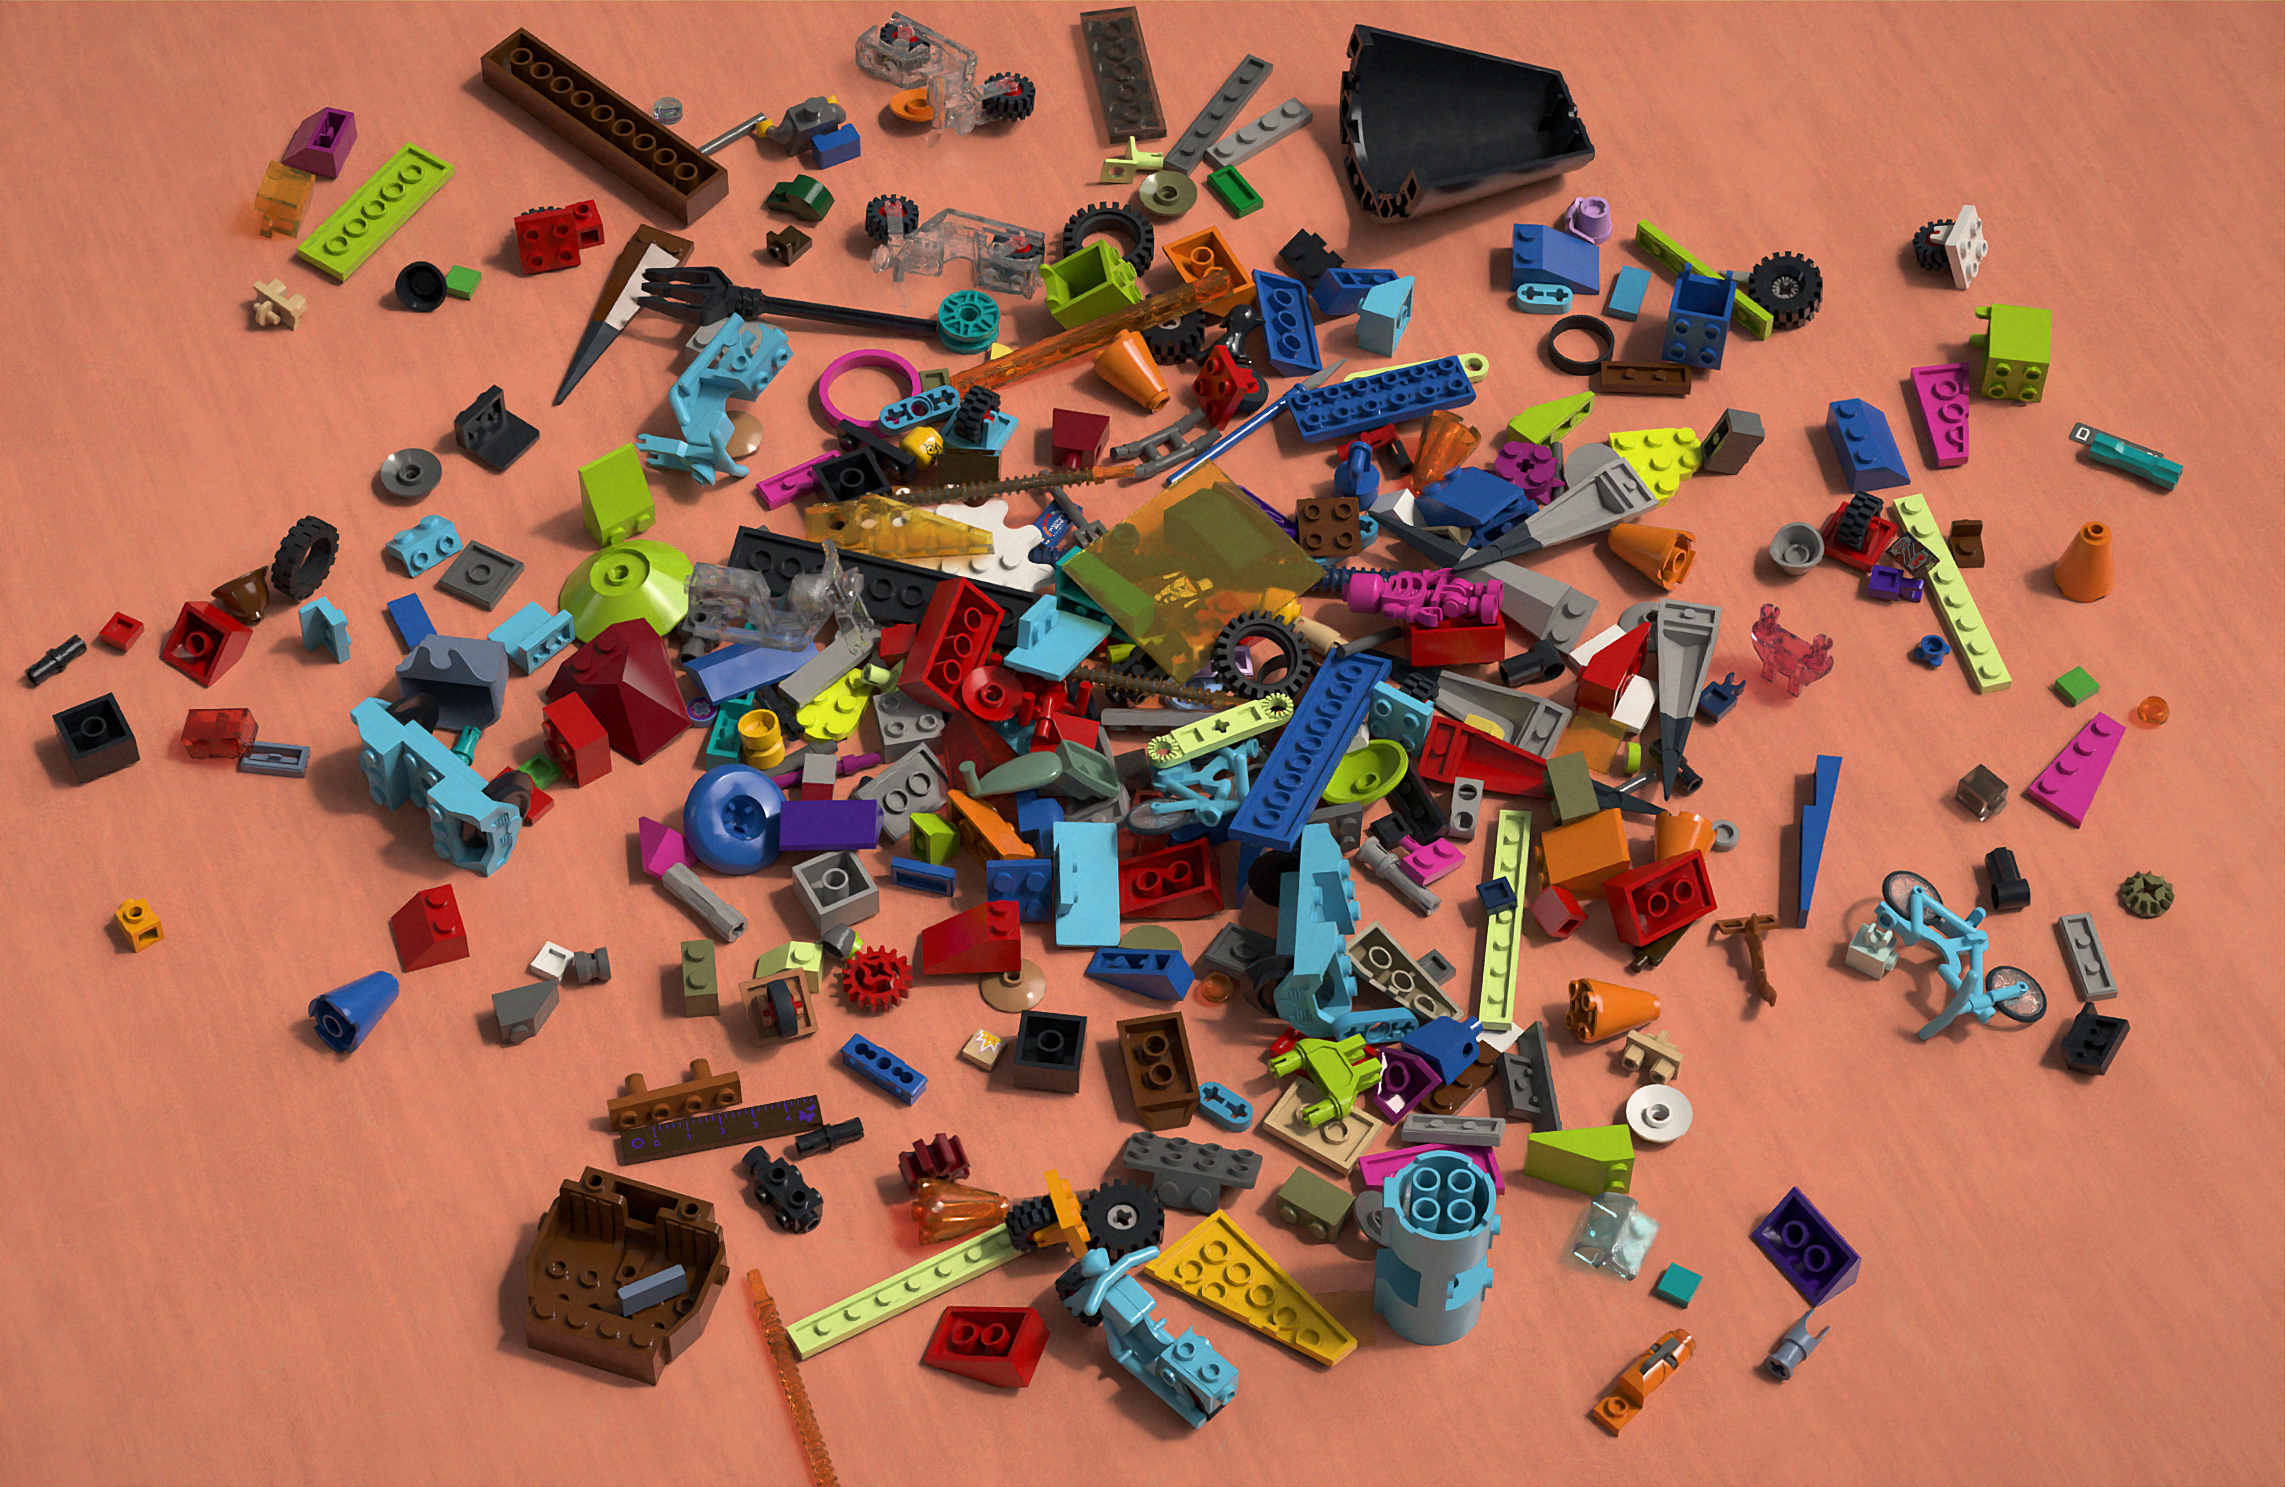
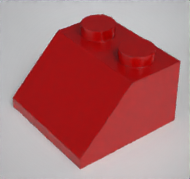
[161,601,253,687]
[391,884,470,973]

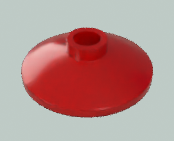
[961,666,1024,722]

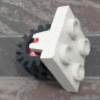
[1912,205,1988,289]

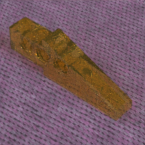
[805,492,995,560]

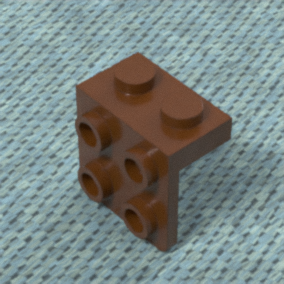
[1295,497,1362,558]

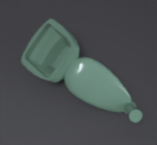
[959,739,1121,800]

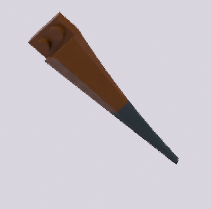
[556,223,695,405]

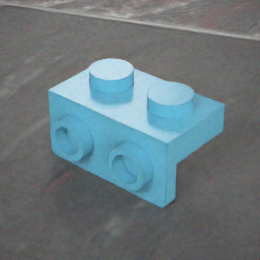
[385,514,463,577]
[298,596,351,664]

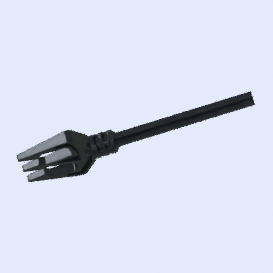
[637,266,938,338]

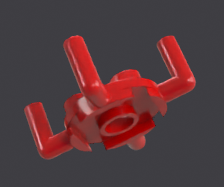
[988,653,1092,727]

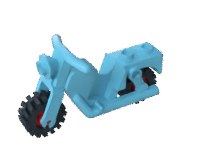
[1055,1246,1239,1429]

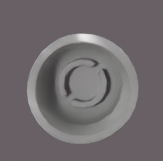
[1770,522,1824,575]

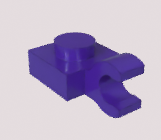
[1867,565,1924,603]

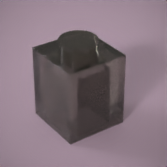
[1955,763,2009,822]

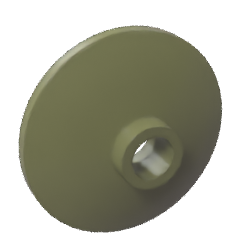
[1139,171,1197,216]

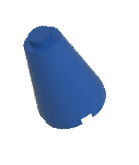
[308,971,399,1054]

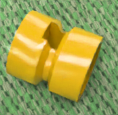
[738,709,786,770]

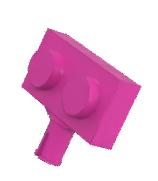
[1399,835,1466,887]

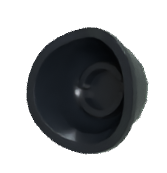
[395,261,447,312]

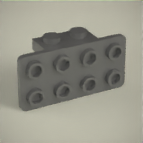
[1122,1131,1263,1213]

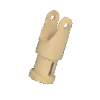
[1294,616,1361,657]

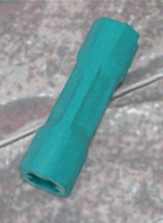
[2088,433,2184,490]

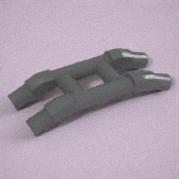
[1110,407,1222,479]

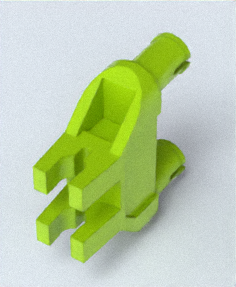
[1268,1033,1383,1129]

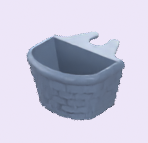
[395,634,509,732]

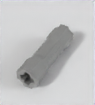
[662,863,748,942]

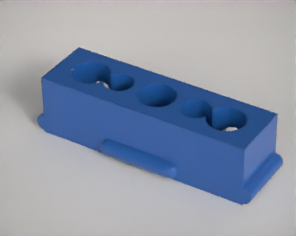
[840,1033,928,1107]

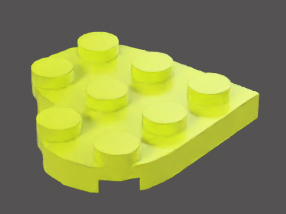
[1608,427,1703,508]
[778,668,877,745]

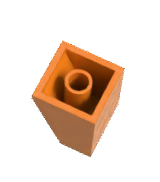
[1534,808,1630,901]

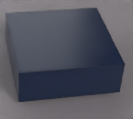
[1476,876,1518,917]

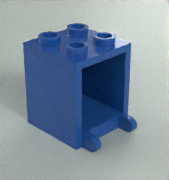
[1661,263,1737,370]

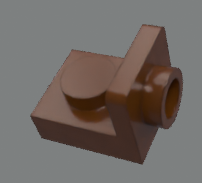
[1948,519,1985,568]

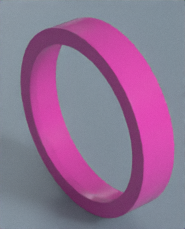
[819,349,922,439]

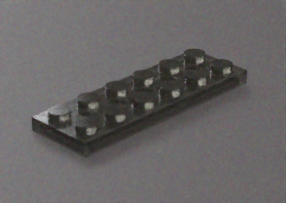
[1080,6,1167,144]

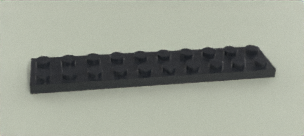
[723,525,1042,651]

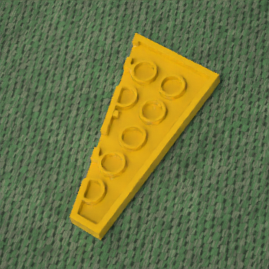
[1144,1209,1358,1367]

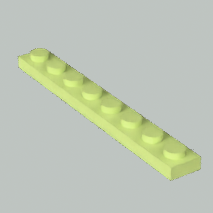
[1892,493,2012,695]
[1479,810,1532,1031]
[786,1223,1030,1360]

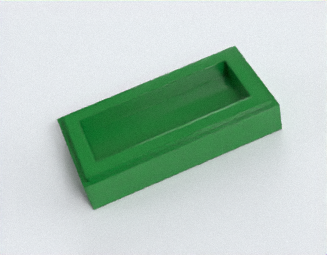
[1207,164,1264,219]

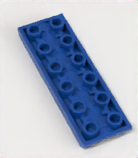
[1285,355,1476,443]

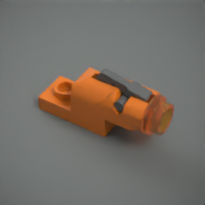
[1592,1328,1696,1437]

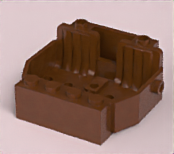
[524,1166,730,1386]

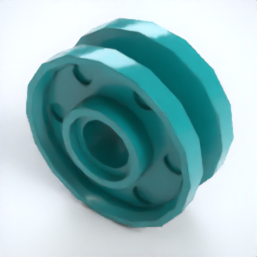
[938,290,1000,355]

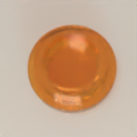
[2137,696,2170,726]
[1201,972,1234,1004]

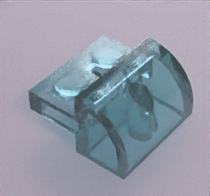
[1569,1192,1661,1282]

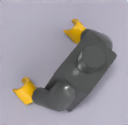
[755,94,846,157]

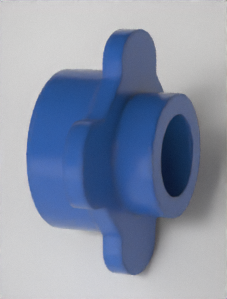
[1914,635,1950,667]

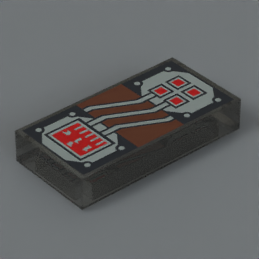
[1884,531,1940,582]

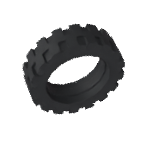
[271,515,339,600]

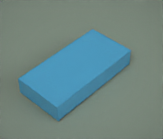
[1608,265,1651,321]

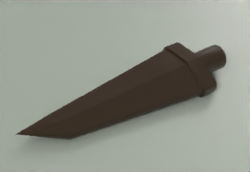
[1630,920,1696,973]

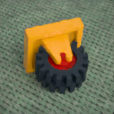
[1005,1168,1091,1259]

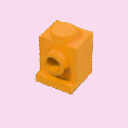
[115,897,165,953]

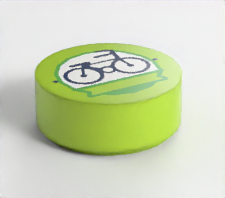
[1622,742,1641,774]

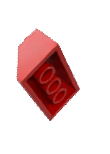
[896,576,1005,716]

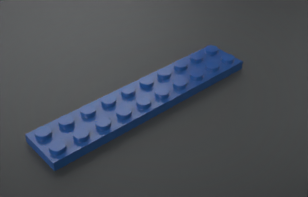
[1228,647,1392,853]

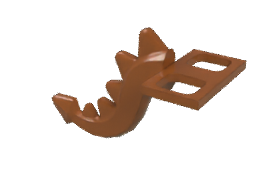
[1716,913,1780,1007]

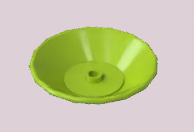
[560,539,697,644]

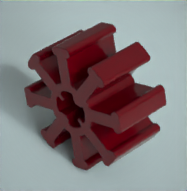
[898,1133,971,1198]

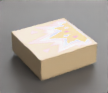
[962,1027,1008,1071]

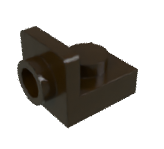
[766,225,812,266]

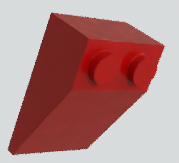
[1573,621,1651,728]
[1118,837,1224,918]
[1602,849,1718,947]
[922,900,1021,975]
[924,1306,1051,1388]

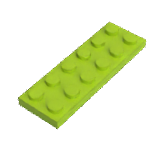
[297,141,455,282]

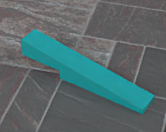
[705,616,778,771]

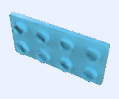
[1004,594,1112,681]
[1052,822,1120,948]

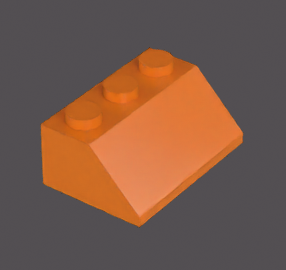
[1162,225,1256,317]
[947,789,1037,872]

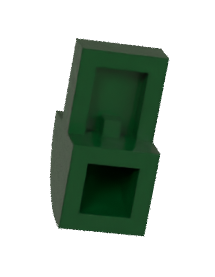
[766,174,835,221]

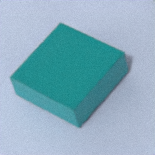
[1656,1262,1702,1308]

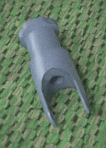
[1765,1309,1830,1380]

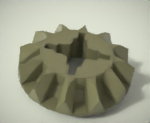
[2122,870,2175,916]

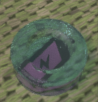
[654,97,683,125]

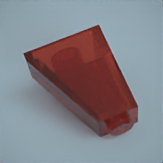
[940,709,1020,802]

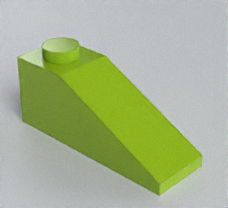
[1506,391,1595,449]

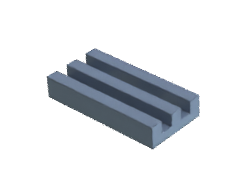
[241,740,311,778]

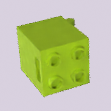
[1037,238,1143,345]
[1969,303,2052,403]

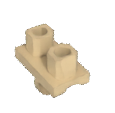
[252,278,307,331]
[1622,1029,1684,1085]

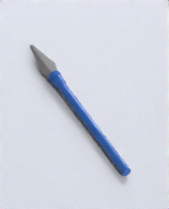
[1166,358,1347,488]

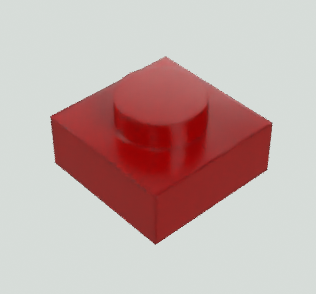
[99,611,145,652]

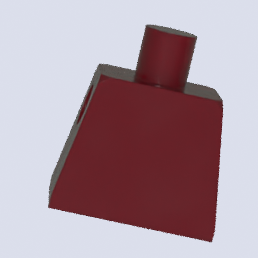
[1052,408,1110,476]

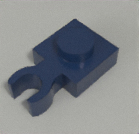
[1696,672,1746,723]

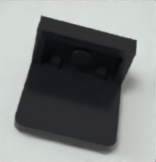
[454,384,540,471]

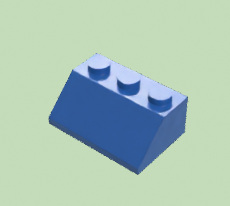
[1825,398,1911,494]

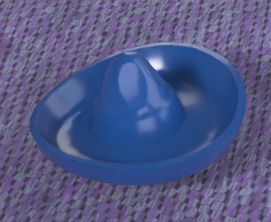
[683,763,787,875]

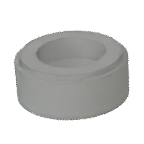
[1712,820,1739,852]

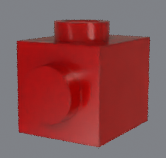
[565,199,605,250]
[877,623,919,670]
[1529,885,1588,939]

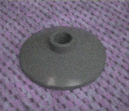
[380,448,442,498]
[1353,1190,1390,1249]

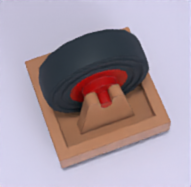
[738,966,819,1048]

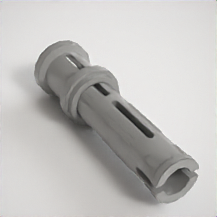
[1356,836,1442,916]

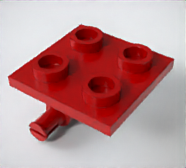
[1029,696,1100,753]

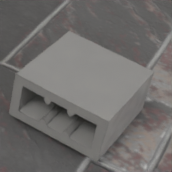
[873,691,952,764]

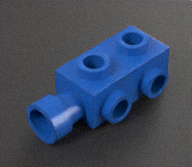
[1466,494,1540,549]

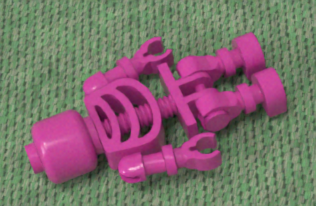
[1342,568,1504,627]

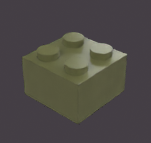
[1541,751,1600,828]

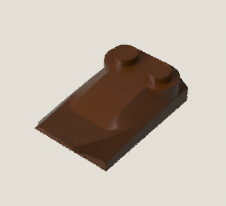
[1116,1011,1201,1132]

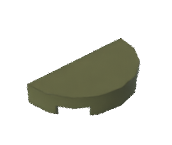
[1118,925,1183,956]

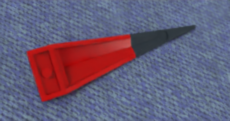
[1417,715,1672,816]

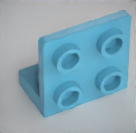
[488,602,575,674]

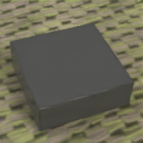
[1416,949,1456,986]

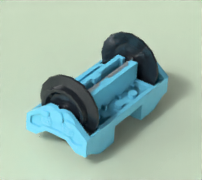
[350,692,532,877]
[1240,823,1361,1038]

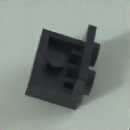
[1278,228,1345,289]
[2061,1002,2131,1076]

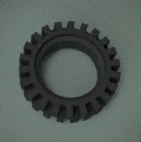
[1063,201,1154,278]
[1210,610,1312,710]

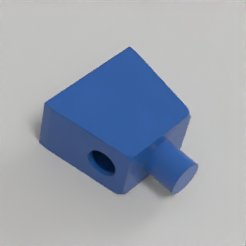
[1400,1016,1483,1086]

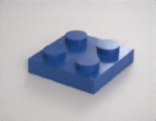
[986,859,1052,922]

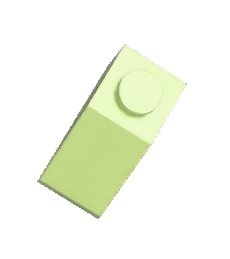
[755,941,825,993]

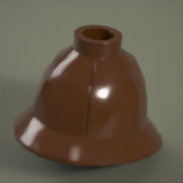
[211,565,269,624]

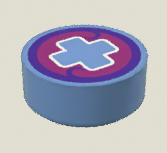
[686,696,718,728]

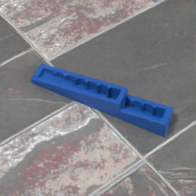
[1797,755,1843,929]

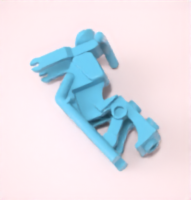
[635,312,794,487]

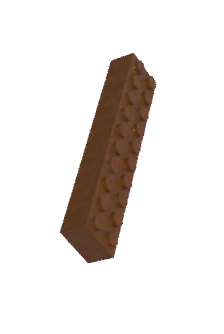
[480,27,729,226]

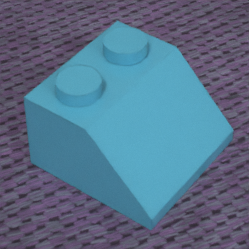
[1355,275,1415,358]

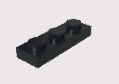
[837,418,917,485]
[1391,757,1451,846]

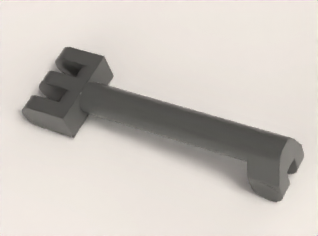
[1036,469,1110,550]

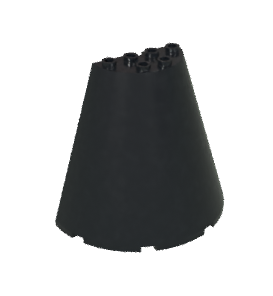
[1339,24,1595,224]

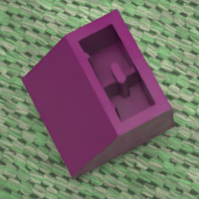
[282,107,357,178]

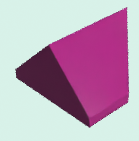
[638,816,700,882]

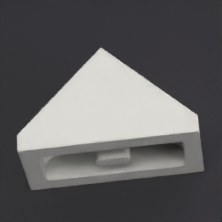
[1366,488,1428,532]

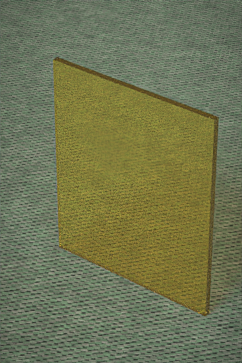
[1061,458,1327,686]

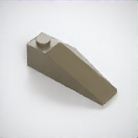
[1345,919,1466,1022]

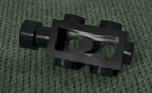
[1105,630,1189,708]
[741,1146,824,1234]

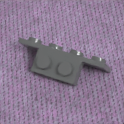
[1496,1021,1562,1133]

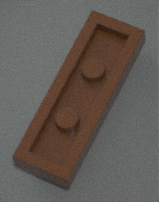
[1600,361,1691,395]
[1420,1039,1501,1116]

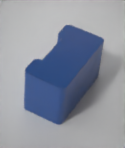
[812,123,861,170]

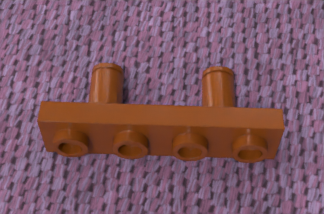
[607,1058,743,1132]

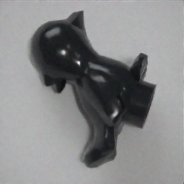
[1187,303,1266,367]

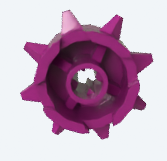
[1483,441,1565,506]

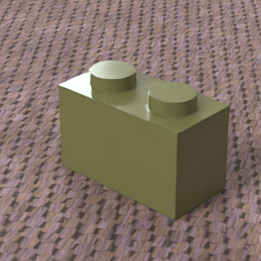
[681,939,720,1018]
[1276,1166,1356,1243]

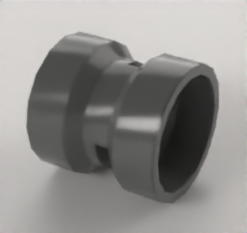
[573,947,611,984]

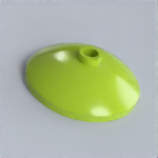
[1321,739,1409,807]

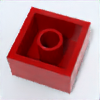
[541,691,612,788]

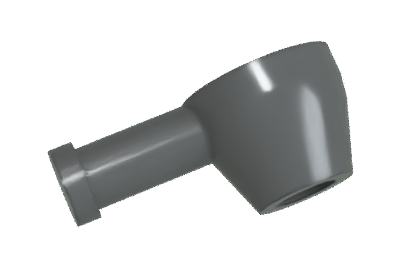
[814,923,856,961]

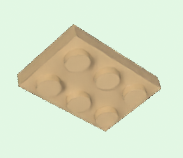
[1263,1075,1383,1177]

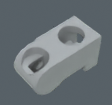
[1449,777,1484,839]

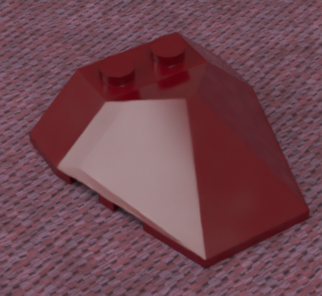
[545,617,693,764]

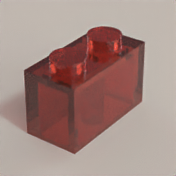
[180,708,259,760]

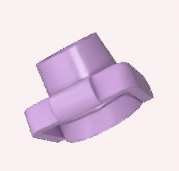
[1564,196,1612,245]

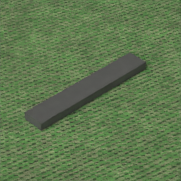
[1162,54,1273,177]

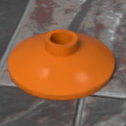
[890,89,948,123]

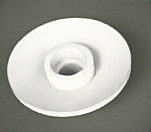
[1626,1084,1693,1143]

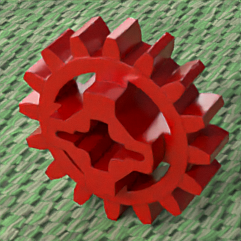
[842,945,913,1013]

